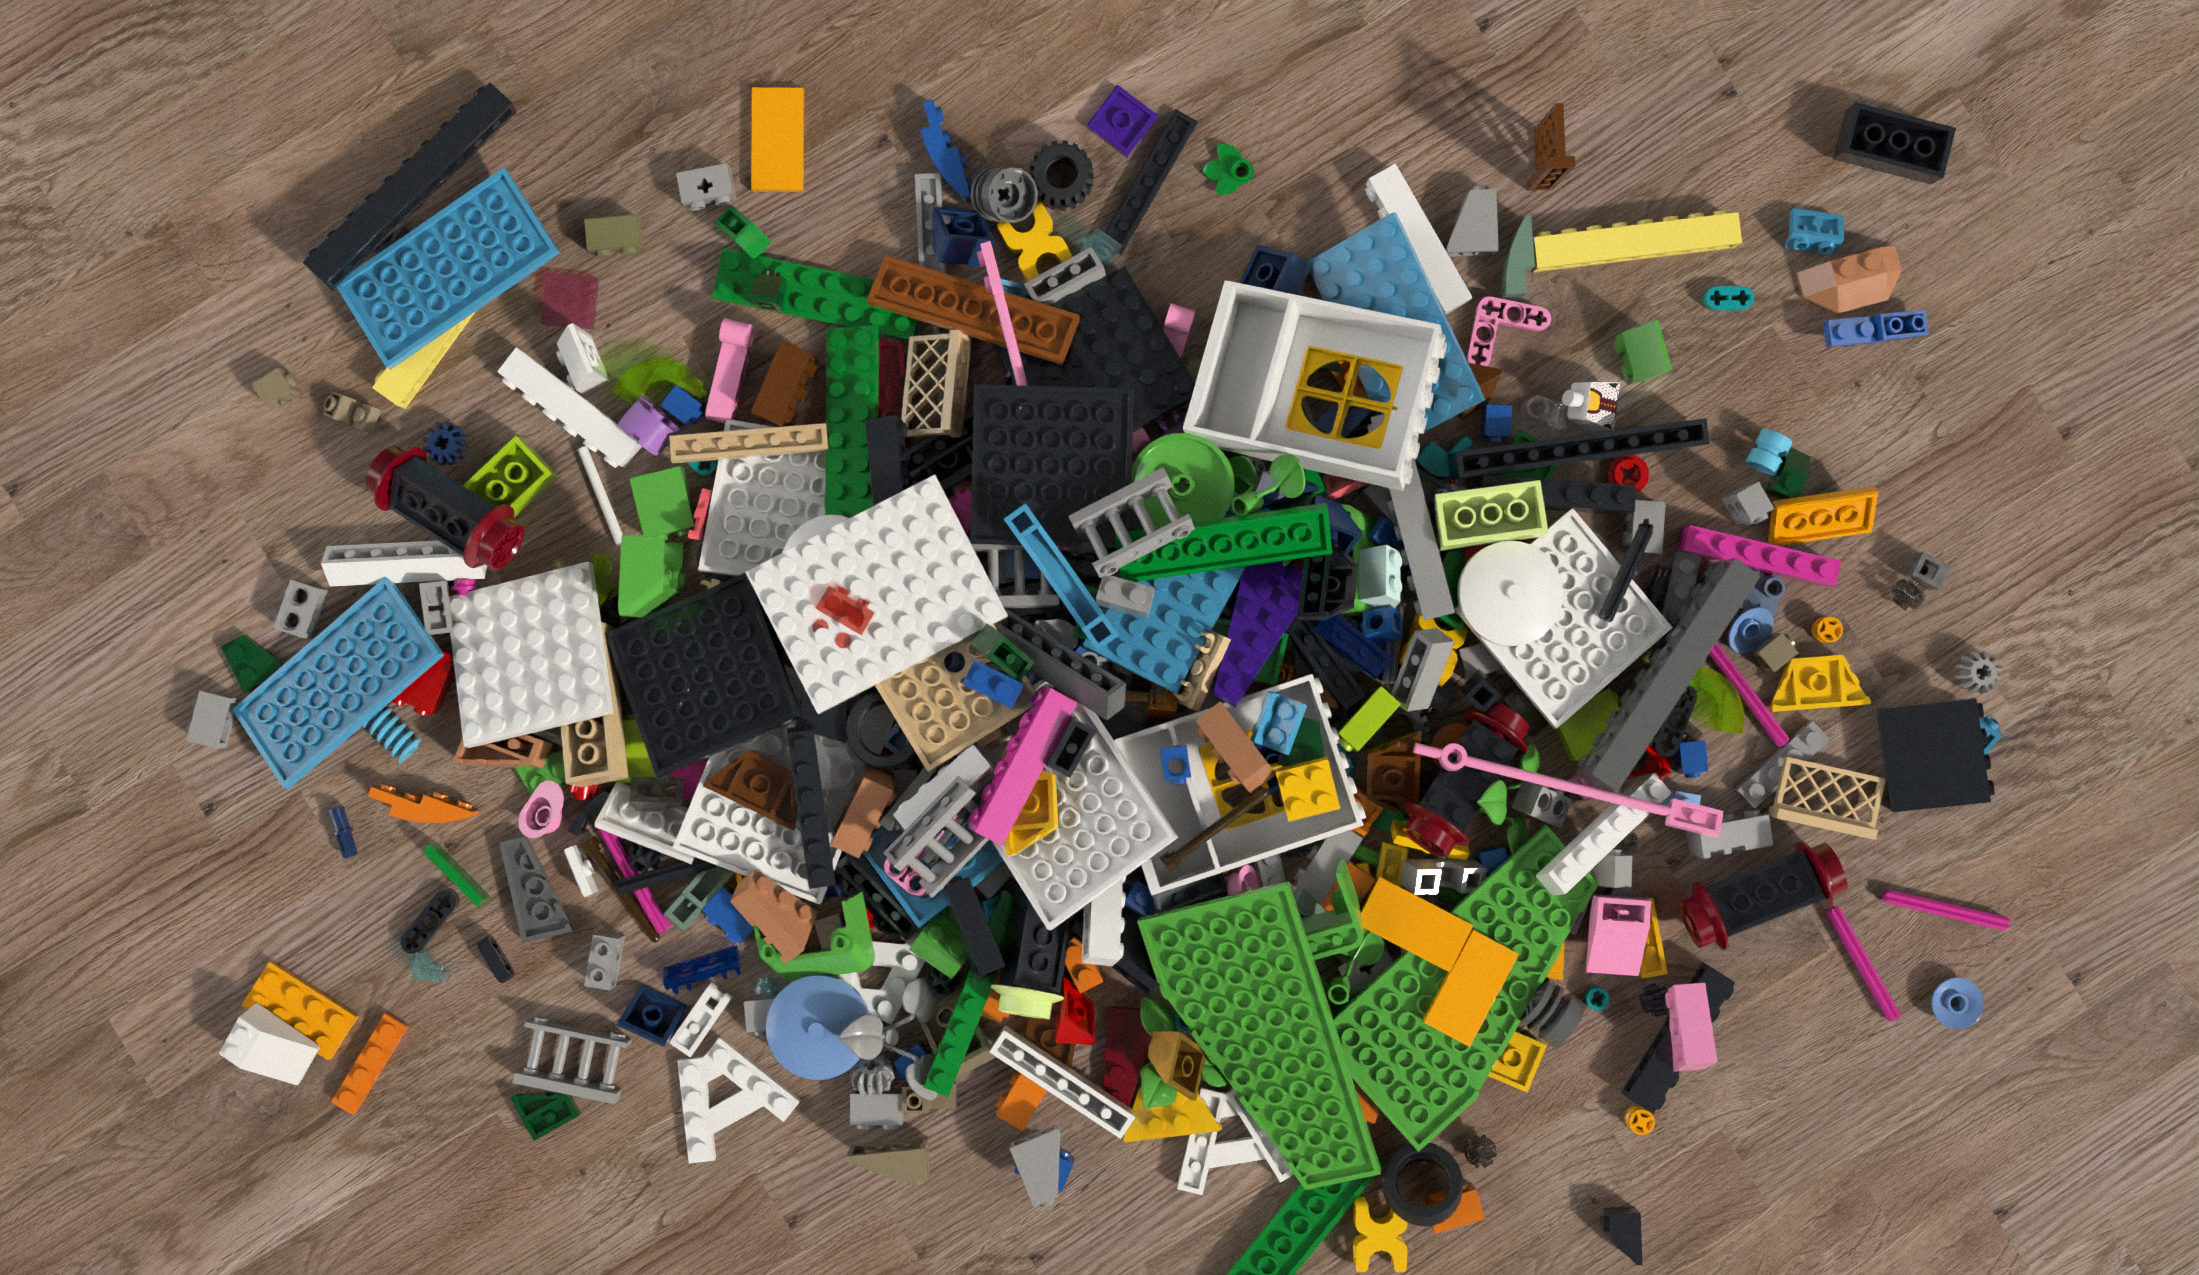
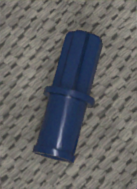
[328,806,358,858]

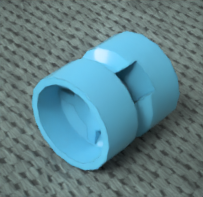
[1745,429,1793,476]

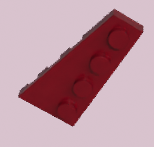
[878,340,914,449]
[1103,1006,1152,1106]

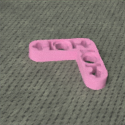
[1466,297,1551,366]

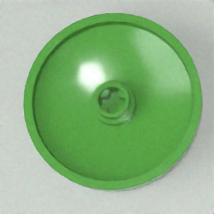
[1131,433,1235,527]

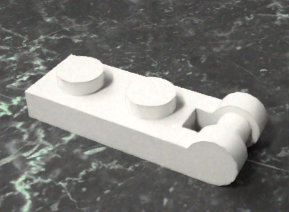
[669,982,733,1057]

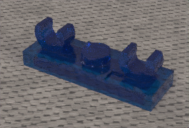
[1314,614,1393,679]
[663,945,741,994]

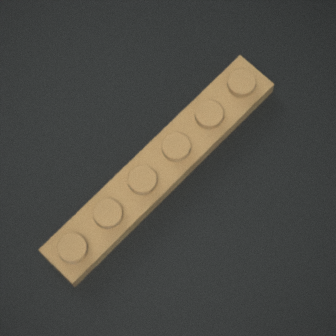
[669,423,828,463]

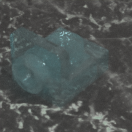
[1079,228,1122,267]
[410,950,451,984]

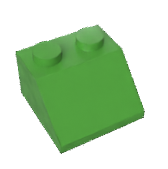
[1614,320,1672,385]

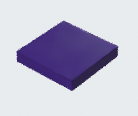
[1087,84,1158,158]

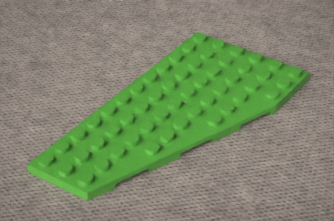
[1333,825,1598,1152]
[1137,881,1381,1190]

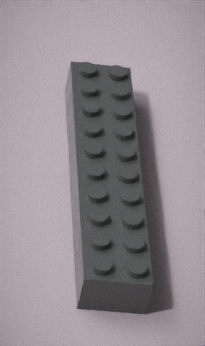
[1575,558,1760,792]

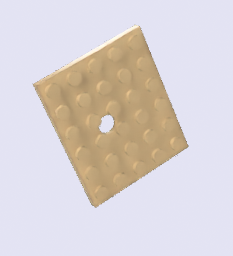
[875,624,1035,772]

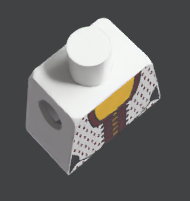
[1562,382,1620,432]

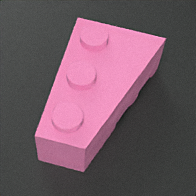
[1665,983,1718,1072]

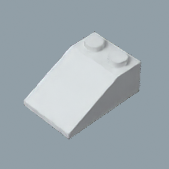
[556,323,611,394]
[219,1003,320,1085]

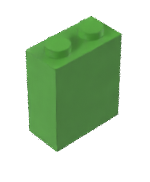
[629,466,696,541]

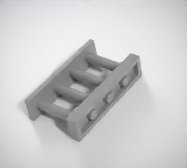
[1068,467,1195,578]
[969,540,1060,608]
[884,776,989,898]
[512,1015,632,1104]

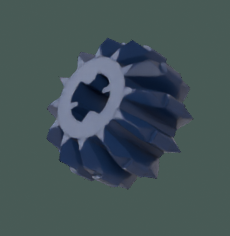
[422,422,468,466]

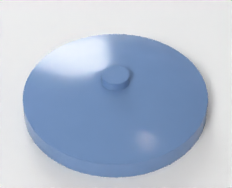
[766,974,870,1080]

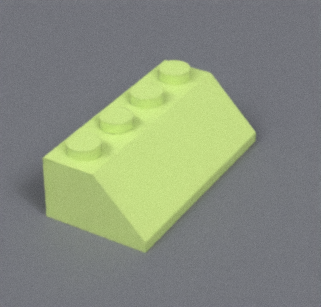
[1435,480,1548,551]

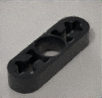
[1652,685,1697,757]
[400,889,460,954]

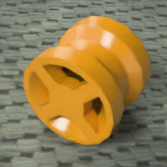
[1811,617,1843,643]
[1624,1105,1655,1135]

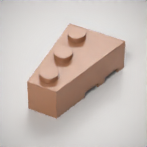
[1195,701,1276,794]
[452,734,553,768]
[830,763,896,858]
[730,869,818,964]

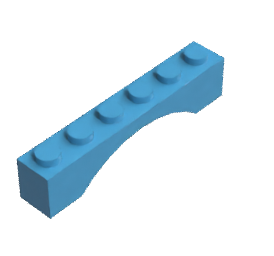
[1004,503,1119,651]

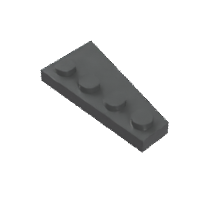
[499,836,575,943]

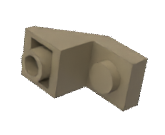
[323,391,381,434]
[902,1082,957,1113]

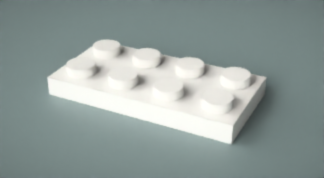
[595,782,695,864]

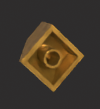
[1148,1031,1206,1101]

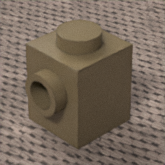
[252,367,301,409]
[1750,633,1798,672]

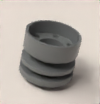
[970,167,1038,223]
[1520,977,1585,1048]

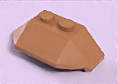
[1795,246,1902,314]

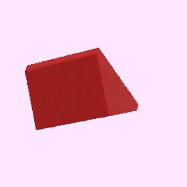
[1054,976,1096,1045]

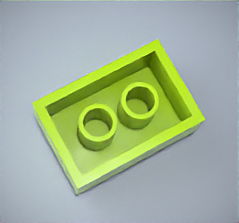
[463,436,559,517]

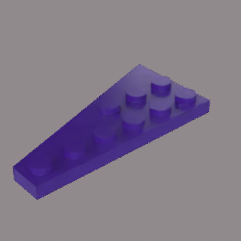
[1213,561,1303,708]

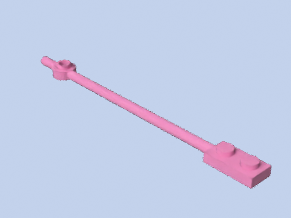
[977,241,1070,551]
[1413,743,1724,838]

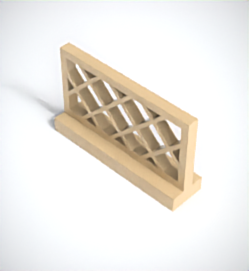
[901,330,972,438]
[1768,756,1886,840]

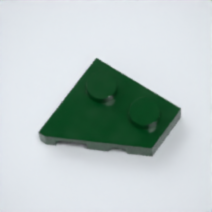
[220,635,285,692]
[1277,717,1324,767]
[510,1092,581,1141]

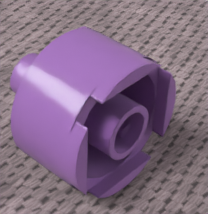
[618,396,681,456]

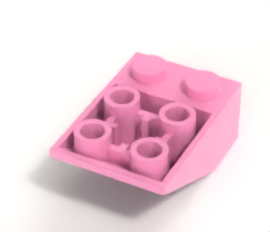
[1586,894,1651,976]

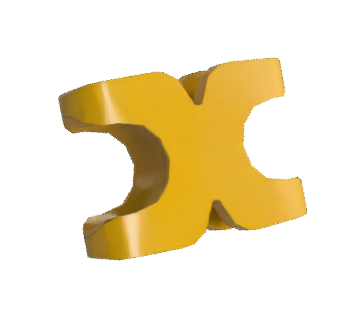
[997,201,1073,282]
[1399,613,1468,687]
[1353,1196,1407,1272]

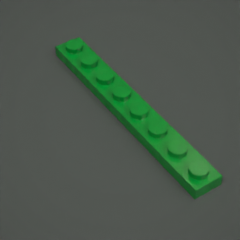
[923,891,1014,1097]

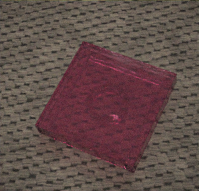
[541,273,599,330]

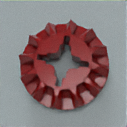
[1607,455,1649,493]

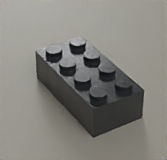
[1833,102,1956,185]

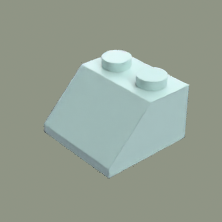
[1359,545,1402,608]

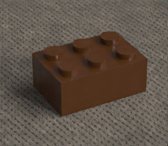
[751,340,818,427]

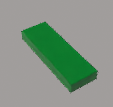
[423,843,491,906]

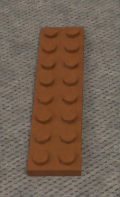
[867,255,1080,365]

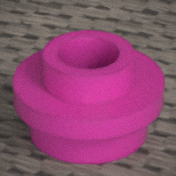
[452,579,478,595]

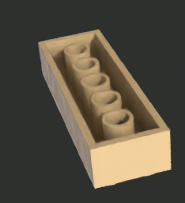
[561,622,628,787]

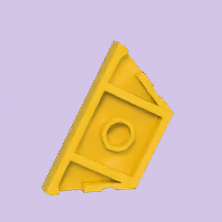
[1769,655,1871,712]
[1001,754,1058,856]
[1123,1087,1222,1142]

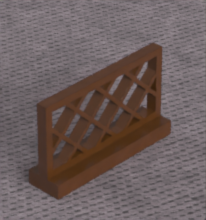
[1527,103,1576,191]

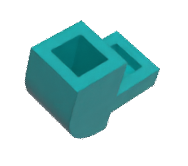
[1415,436,1473,479]

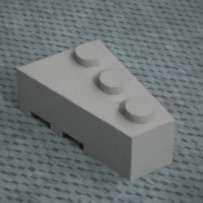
[1686,809,1773,859]

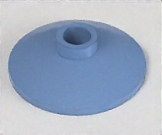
[1728,606,1774,654]
[1931,977,1984,1029]

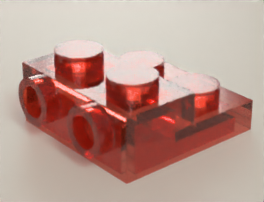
[812,584,875,649]

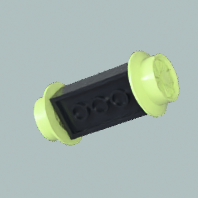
[991,873,1073,1019]

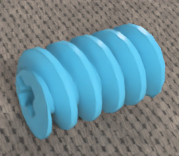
[363,707,422,763]

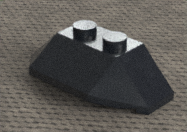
[907,410,974,491]
[1297,538,1359,620]
[834,853,920,941]

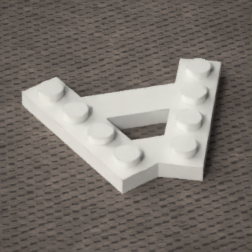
[814,913,926,1024]
[678,1036,801,1163]
[1177,1087,1294,1195]

